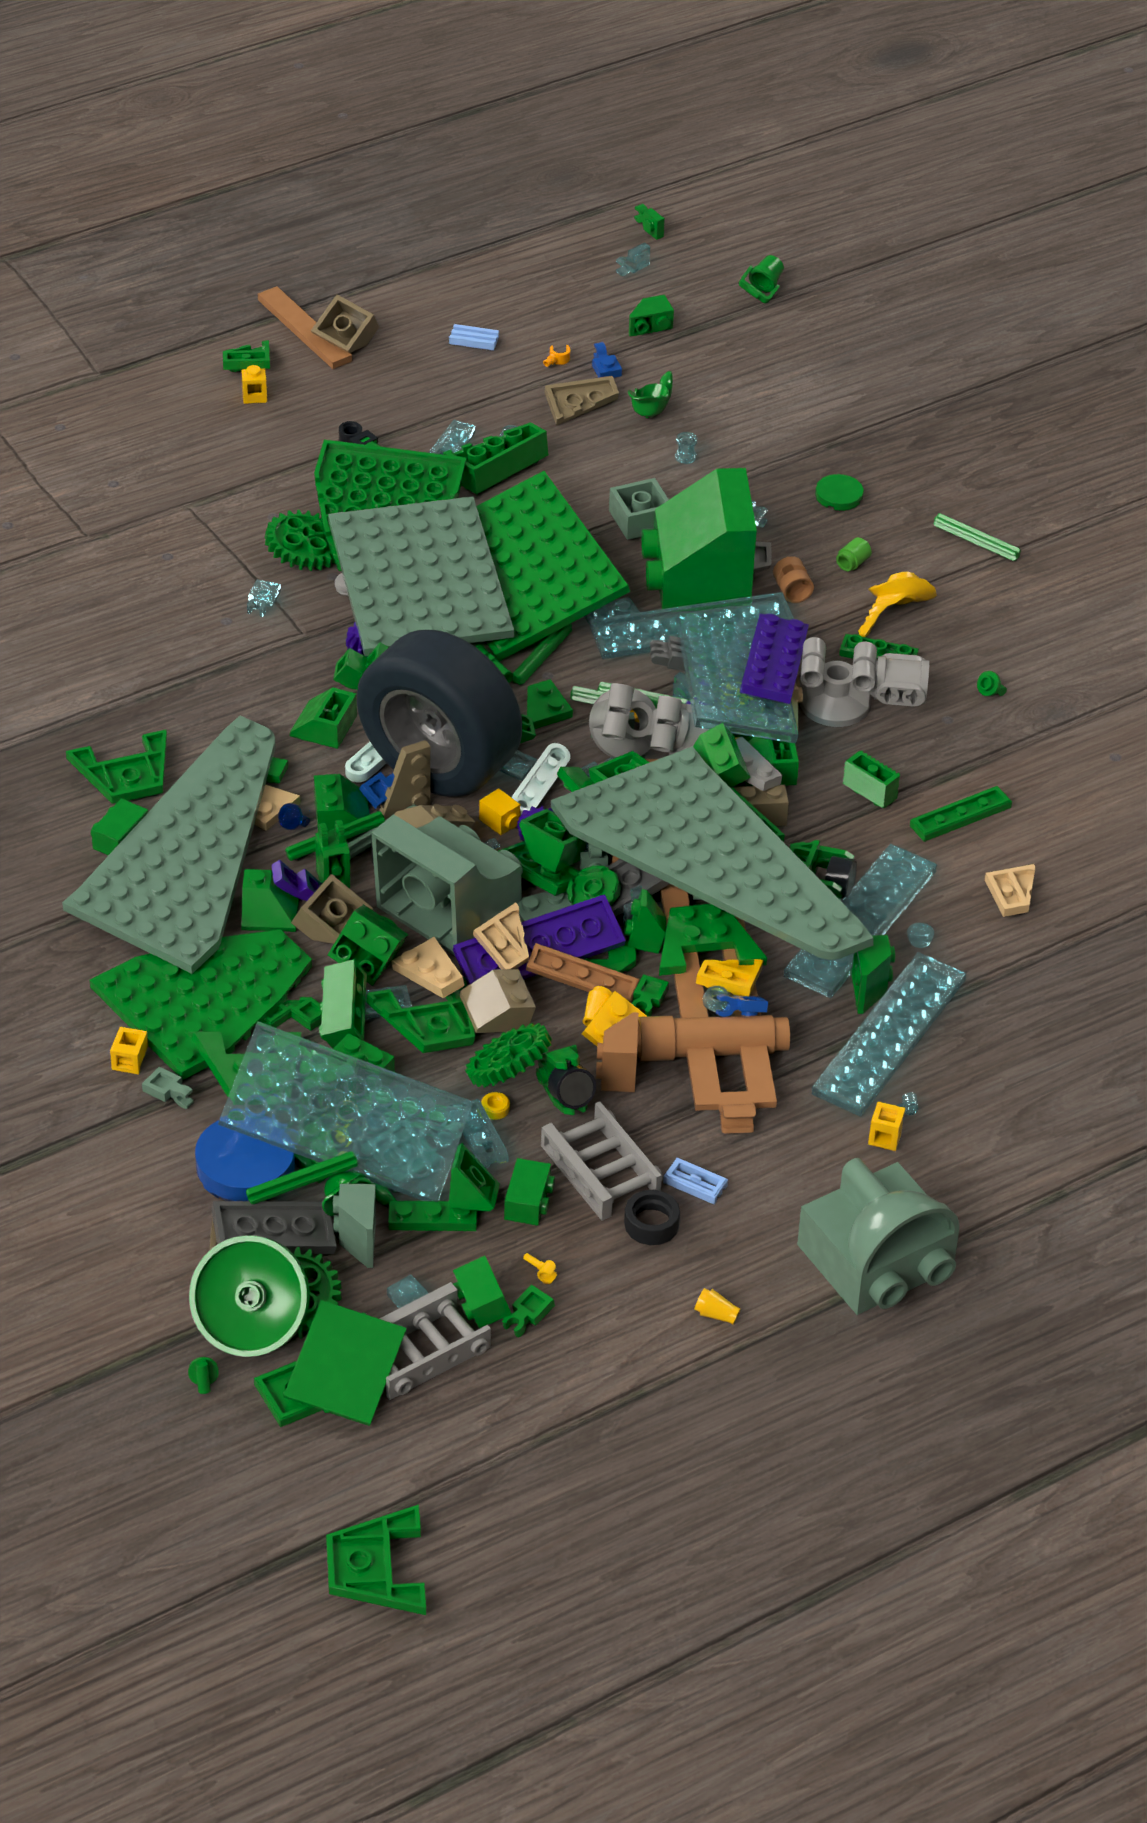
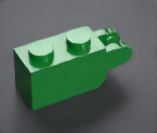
[315,820,350,889]

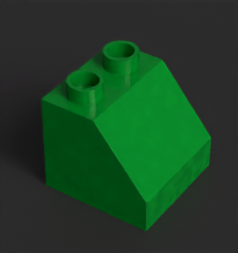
[641,468,757,610]

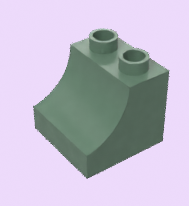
[371,814,523,957]

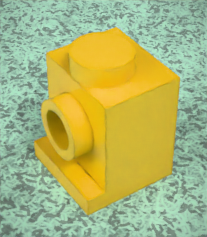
[241,365,267,404]
[110,1027,148,1075]
[868,1102,905,1151]

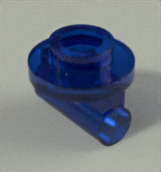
[278,803,310,830]

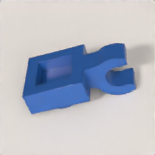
[592,342,622,378]
[359,772,395,809]
[716,994,768,1017]

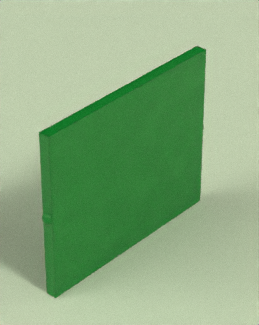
[284,1300,407,1426]

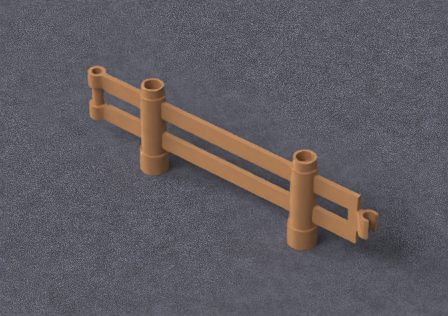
[608,759,790,1134]

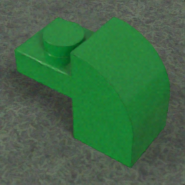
[333,642,389,690]

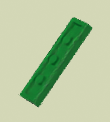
[910,786,1012,842]

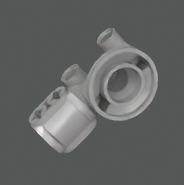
[800,637,929,727]
[589,683,729,758]

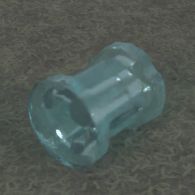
[675,432,697,464]

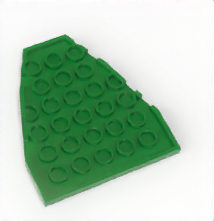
[314,439,467,571]
[90,929,312,1080]

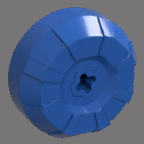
[195,1114,295,1201]

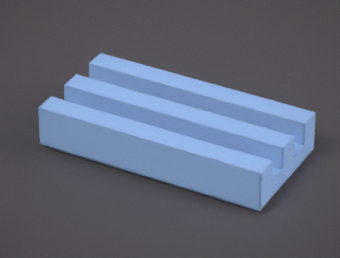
[449,324,499,350]
[663,1158,728,1204]

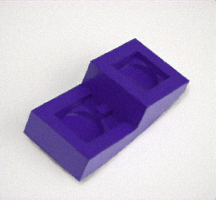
[271,860,322,901]

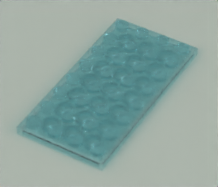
[676,613,799,743]
[218,1021,473,1202]

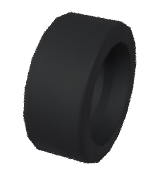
[624,1190,680,1245]

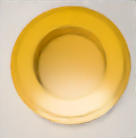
[481,1092,510,1120]

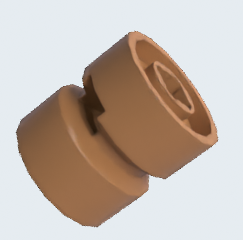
[773,557,814,603]

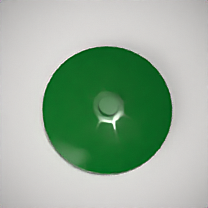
[189,1236,309,1357]

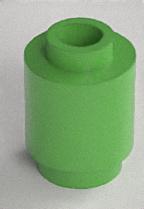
[836,537,872,571]

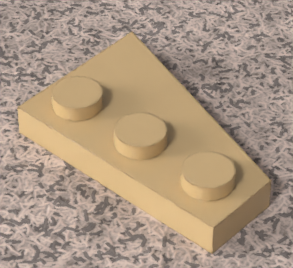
[392,937,465,998]

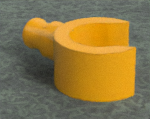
[543,345,571,367]

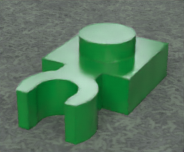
[634,204,665,240]
[632,974,669,1016]
[502,1284,555,1337]

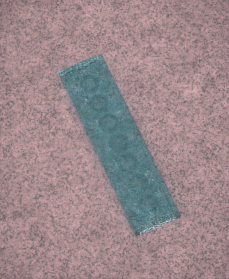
[590,592,794,659]
[783,843,937,998]
[811,952,966,1117]

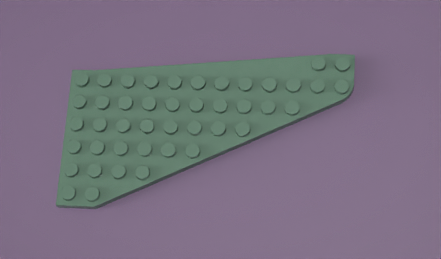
[62,715,276,974]
[551,746,873,960]

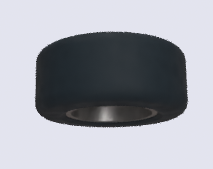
[357,630,522,797]

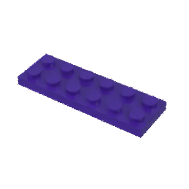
[740,613,809,704]
[453,894,626,985]

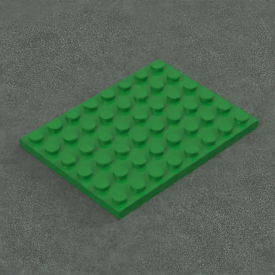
[476,471,630,661]

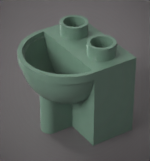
[797,1158,959,1315]

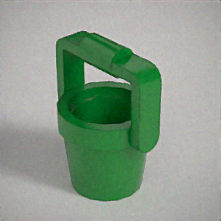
[738,255,784,304]

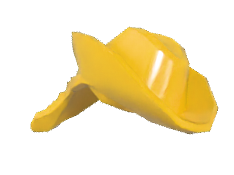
[858,571,937,637]

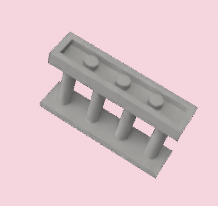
[541,1101,663,1221]
[379,1282,491,1400]

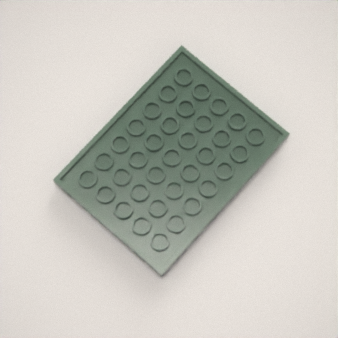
[328,496,514,656]

